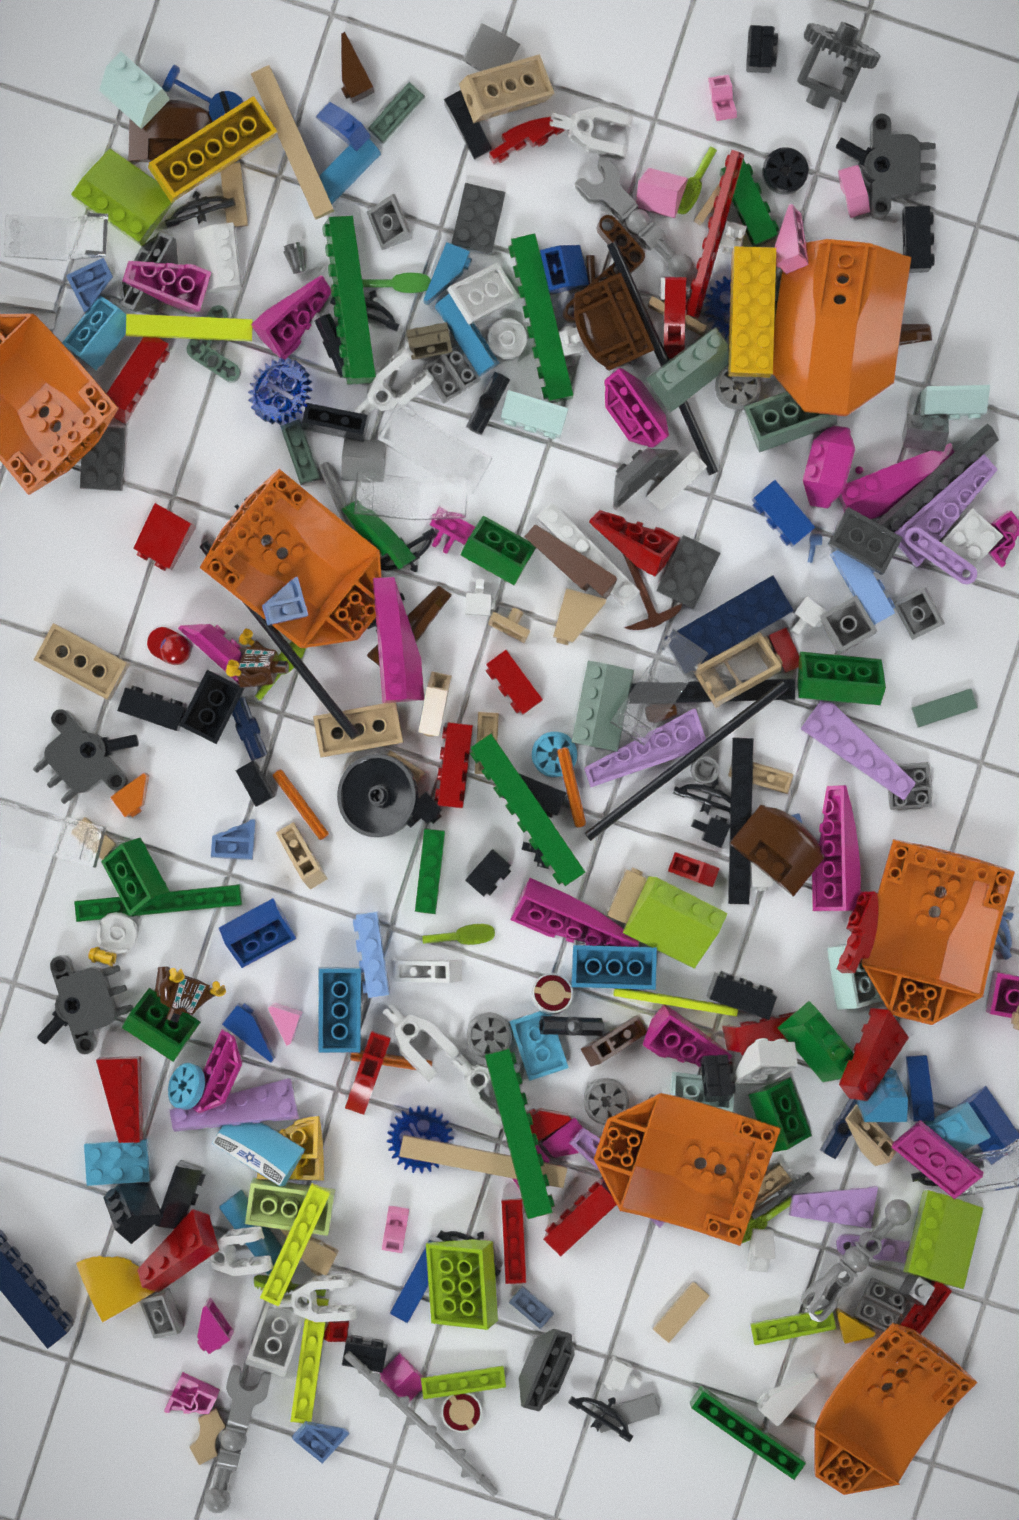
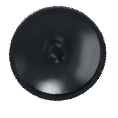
[337,754,418,837]

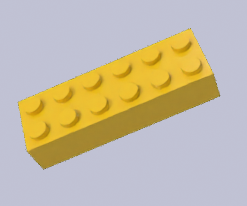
[148,96,277,203]
[728,246,776,378]

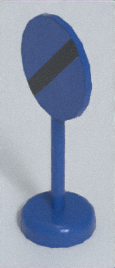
[162,64,243,121]

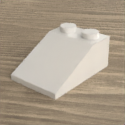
[731,1038,798,1085]
[244,1301,304,1377]

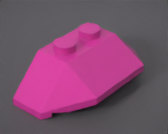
[604,368,669,448]
[803,426,856,509]
[178,624,243,684]
[192,1029,243,1113]

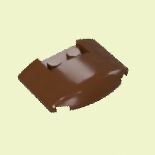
[128,100,213,162]
[573,273,655,371]
[729,805,824,897]

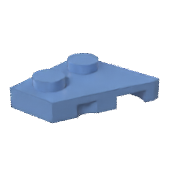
[66,258,113,312]
[262,577,308,626]
[211,819,256,860]
[292,1421,350,1464]

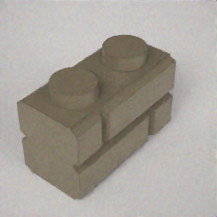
[406,322,453,360]

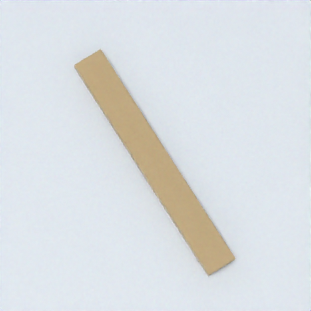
[251,65,334,220]
[399,1135,567,1188]

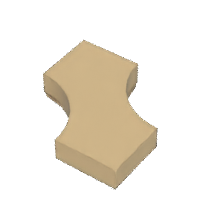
[189,1407,226,1465]

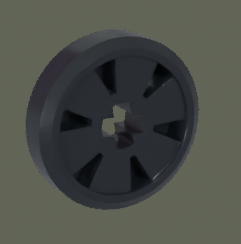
[762,147,809,195]

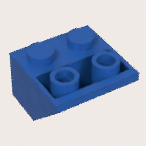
[540,245,589,295]

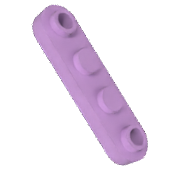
[905,527,977,584]
[836,1234,910,1263]

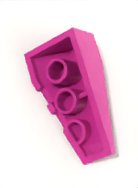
[122,261,212,314]
[251,275,331,361]
[643,1004,732,1067]

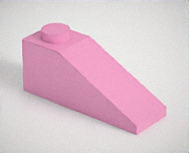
[774,204,809,274]

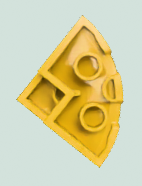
[257,1116,324,1181]
[76,1255,155,1323]

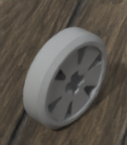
[715,366,761,410]
[466,1012,512,1058]
[583,1078,629,1124]

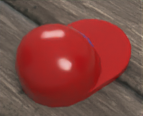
[147,627,192,665]

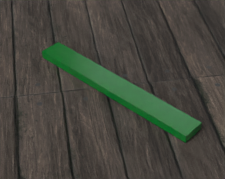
[74,884,242,922]

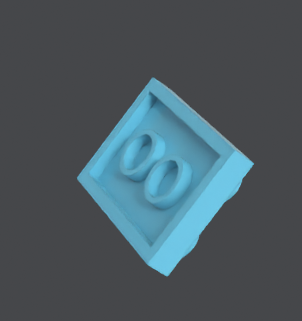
[509,1011,569,1081]
[84,1139,150,1186]

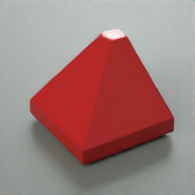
[323,1321,349,1342]

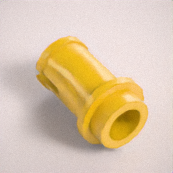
[88,947,117,966]

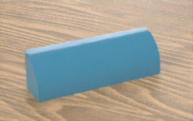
[319,139,381,204]
[435,294,500,377]
[219,1190,283,1275]

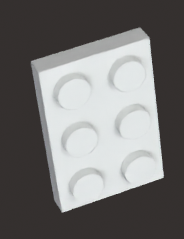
[447,262,520,325]
[941,508,1003,577]

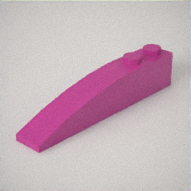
[838,443,955,520]
[373,577,424,703]
[812,785,861,911]

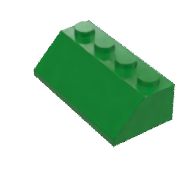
[797,651,886,705]
[777,1001,854,1082]

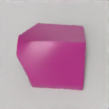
[380,1353,423,1402]

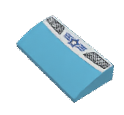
[212,1122,306,1186]

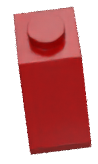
[668,852,720,887]
[526,1108,571,1142]

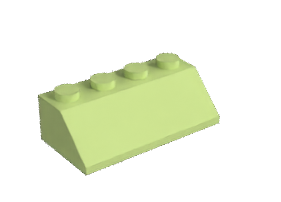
[245,1177,336,1236]

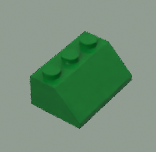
[460,515,536,586]
[101,837,170,915]
[122,988,201,1062]
[748,1077,812,1153]

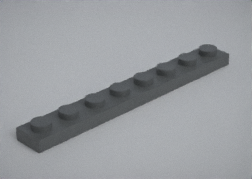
[876,423,999,532]

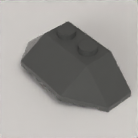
[120,231,178,312]
[613,448,679,510]
[518,1329,575,1411]

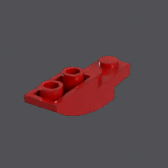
[489,117,566,164]
[664,277,686,359]
[836,891,879,973]
[345,1031,391,1115]

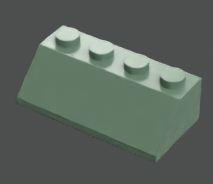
[646,327,729,413]
[744,391,837,453]
[572,660,634,752]

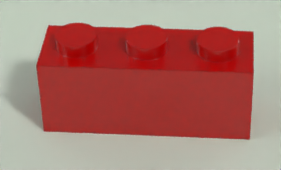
[485,650,543,715]

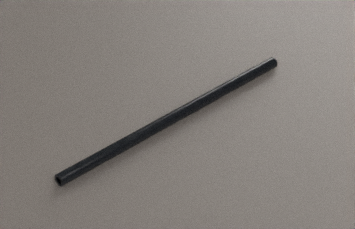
[607,241,718,475]
[199,541,360,740]
[585,680,789,841]

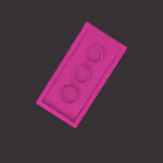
[892,1120,984,1199]

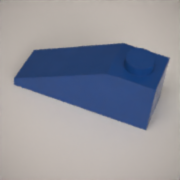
[316,102,371,152]
[222,1003,275,1063]
[906,1055,934,1122]

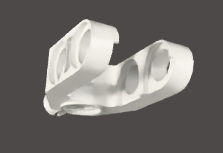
[550,107,633,160]
[354,346,434,415]
[383,1004,459,1082]
[451,1053,530,1129]
[202,1226,273,1276]
[274,1274,358,1322]

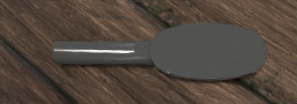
[751,1172,815,1219]

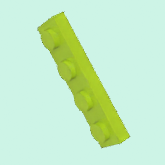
[750,1309,836,1345]
[420,1365,506,1399]

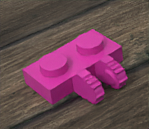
[429,507,475,554]

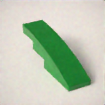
[342,500,416,570]

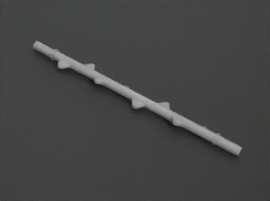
[344,1351,499,1497]

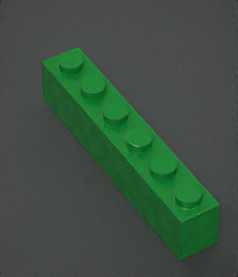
[689,1385,806,1480]

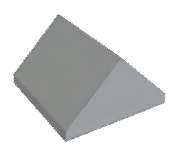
[367,194,412,250]
[341,438,386,483]
[894,587,945,640]
[139,1288,184,1339]

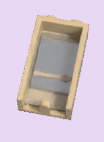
[694,632,782,708]

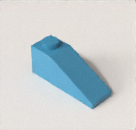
[423,242,472,305]

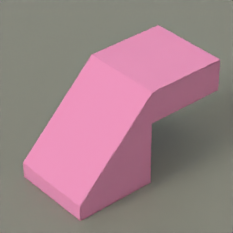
[708,75,737,121]
[838,165,870,218]
[382,1206,409,1253]

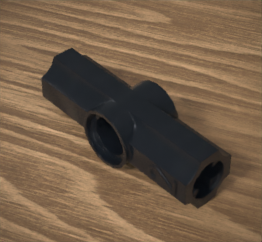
[314,313,344,378]
[466,371,510,436]
[539,1016,604,1036]

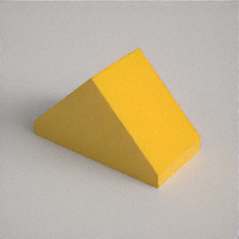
[835,1307,876,1344]

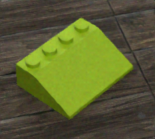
[71,148,175,247]
[623,876,728,969]
[903,1190,983,1290]
[426,1239,498,1330]

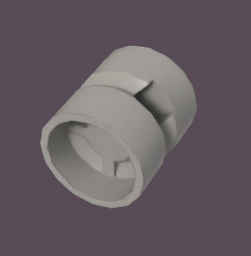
[690,756,720,784]

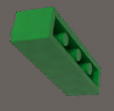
[719,159,779,247]
[415,828,445,914]

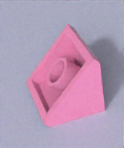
[636,168,688,218]
[268,1003,303,1046]

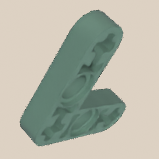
[186,305,241,383]

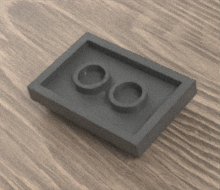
[451,183,506,254]
[80,427,126,491]
[828,507,902,575]
[656,535,721,609]

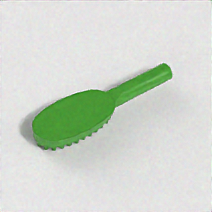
[362,272,431,293]

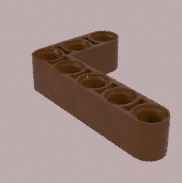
[563,215,645,323]

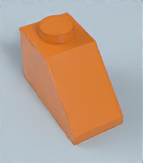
[110,773,149,818]

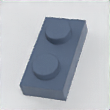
[509,1285,554,1330]

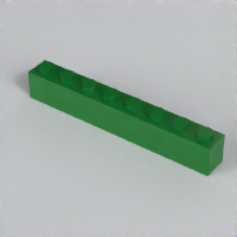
[322,216,376,384]
[508,233,573,403]
[469,734,586,886]
[484,1048,555,1219]

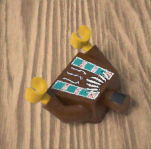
[226,628,289,687]
[159,968,226,1023]

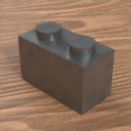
[902,414,949,452]

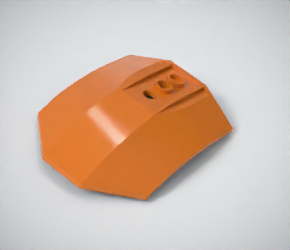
[773,239,911,416]
[0,314,119,495]
[200,469,381,648]
[861,839,1015,1025]
[594,1093,781,1246]
[814,1323,977,1495]

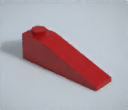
[589,510,680,577]

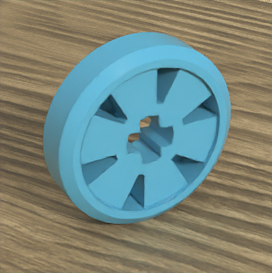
[532,732,577,777]
[168,1063,205,1110]

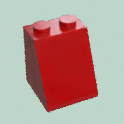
[133,503,197,571]

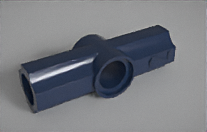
[232,697,268,761]
[820,1098,857,1159]

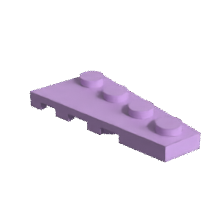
[789,1186,878,1228]

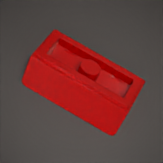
[767,627,799,673]

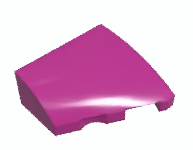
[988,511,1019,568]
[542,1117,582,1158]
[164,1372,220,1414]

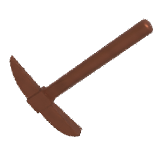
[623,554,682,630]

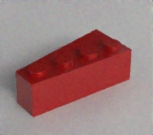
[106,337,170,425]
[435,722,473,808]
[839,1008,909,1101]
[722,1011,796,1055]
[96,1056,143,1143]
[543,1177,617,1257]
[137,1209,219,1293]

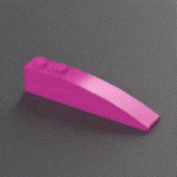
[510,878,639,947]

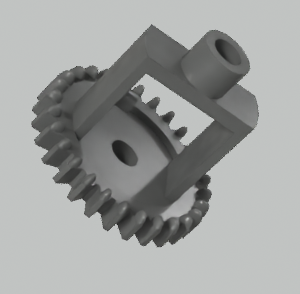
[797,22,881,109]

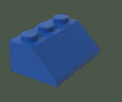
[752,480,816,547]
[219,898,297,968]
[954,1086,1019,1164]

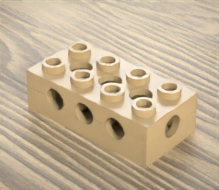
[459,54,555,123]
[33,623,130,700]
[313,702,404,758]

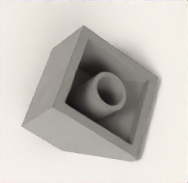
[820,596,877,655]

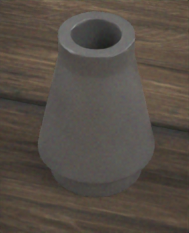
[283,242,305,274]

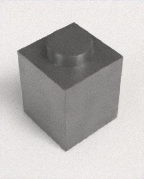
[898,1275,935,1306]

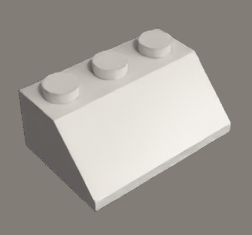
[194,222,242,293]

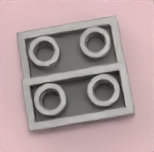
[462,23,520,71]
[422,345,481,404]
[888,762,932,810]
[853,1277,908,1332]

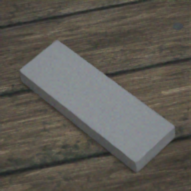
[594,1393,660,1433]

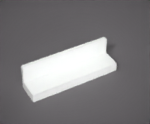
[0,294,58,330]

